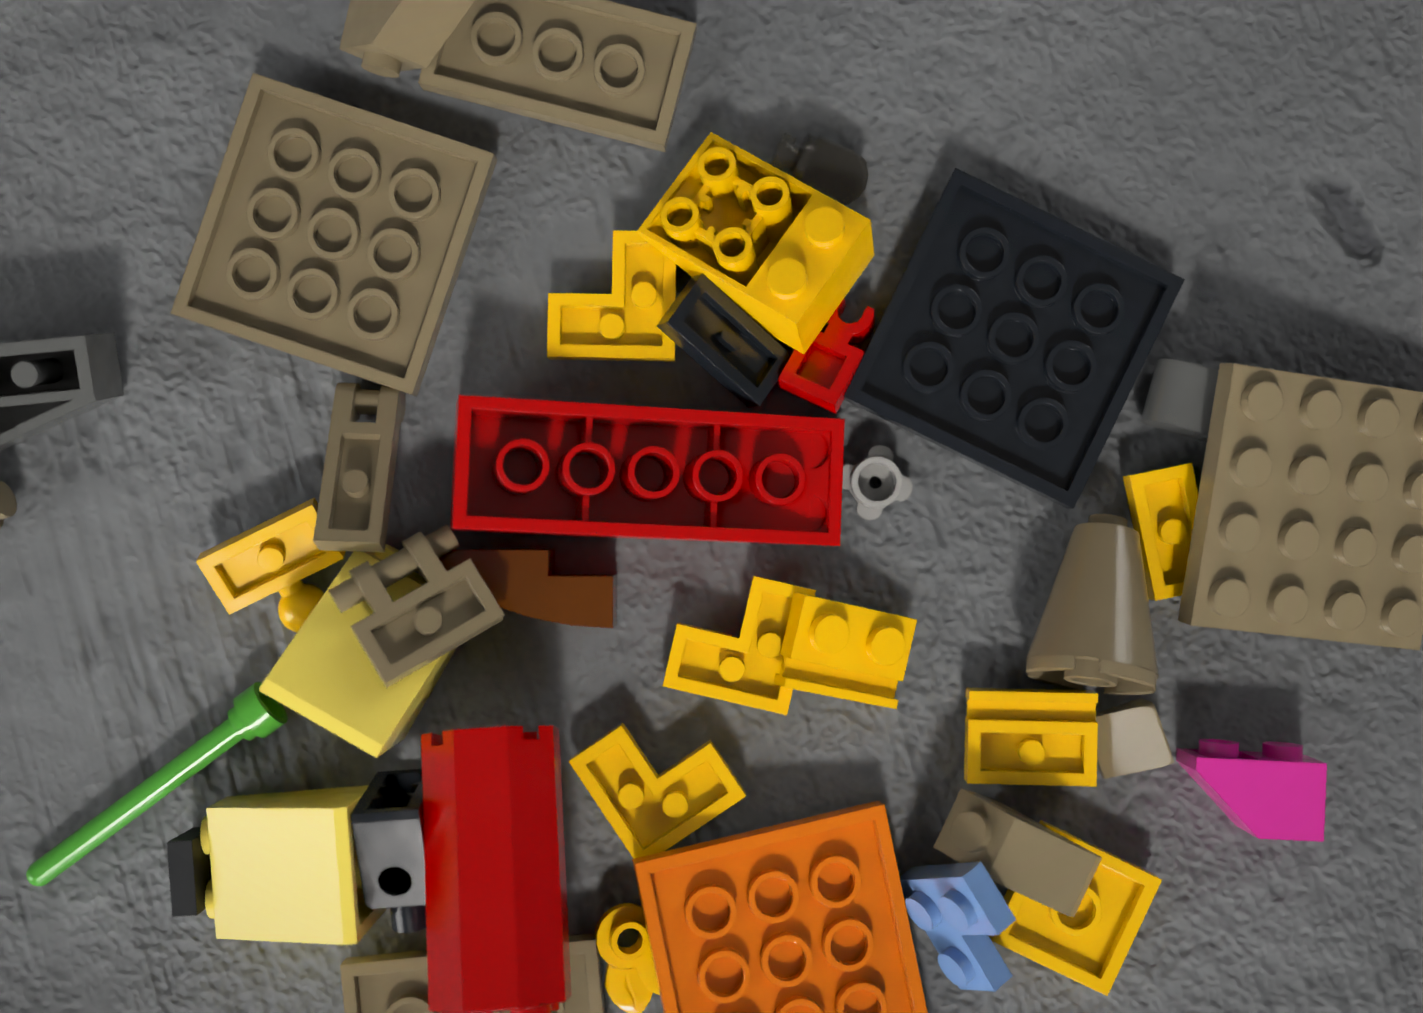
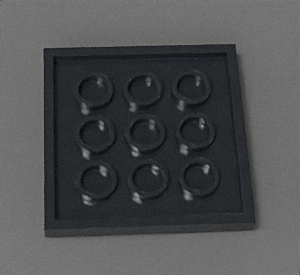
[844,168,1185,509]

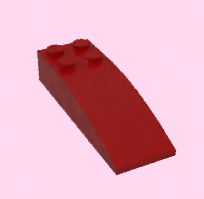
[450,395,845,546]

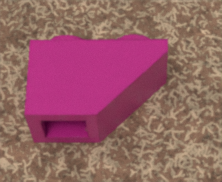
[1176,739,1327,842]

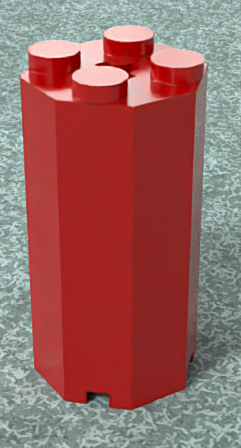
[421,725,572,1013]

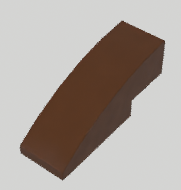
[439,549,617,628]

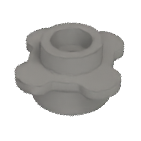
[842,445,913,520]

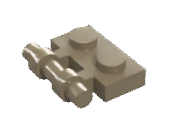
[328,524,505,688]

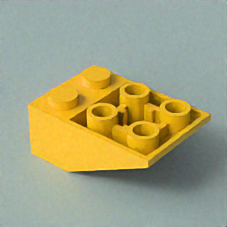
[637,132,874,354]

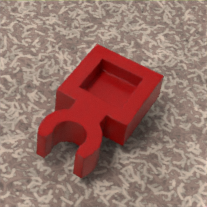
[778,298,875,414]

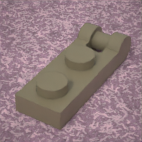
[313,382,406,552]

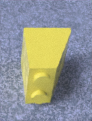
[259,544,457,758]
[200,785,386,945]

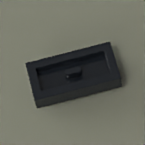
[657,273,791,408]

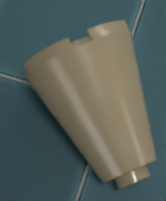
[1026,514,1159,695]

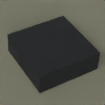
[167,827,212,917]

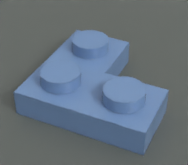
[900,862,1016,992]

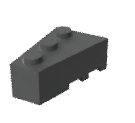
[0,332,124,451]

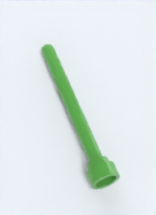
[26,682,288,887]

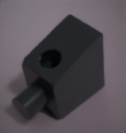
[351,769,426,933]

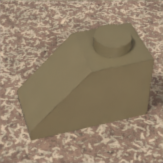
[339,0,475,78]
[933,788,1102,917]

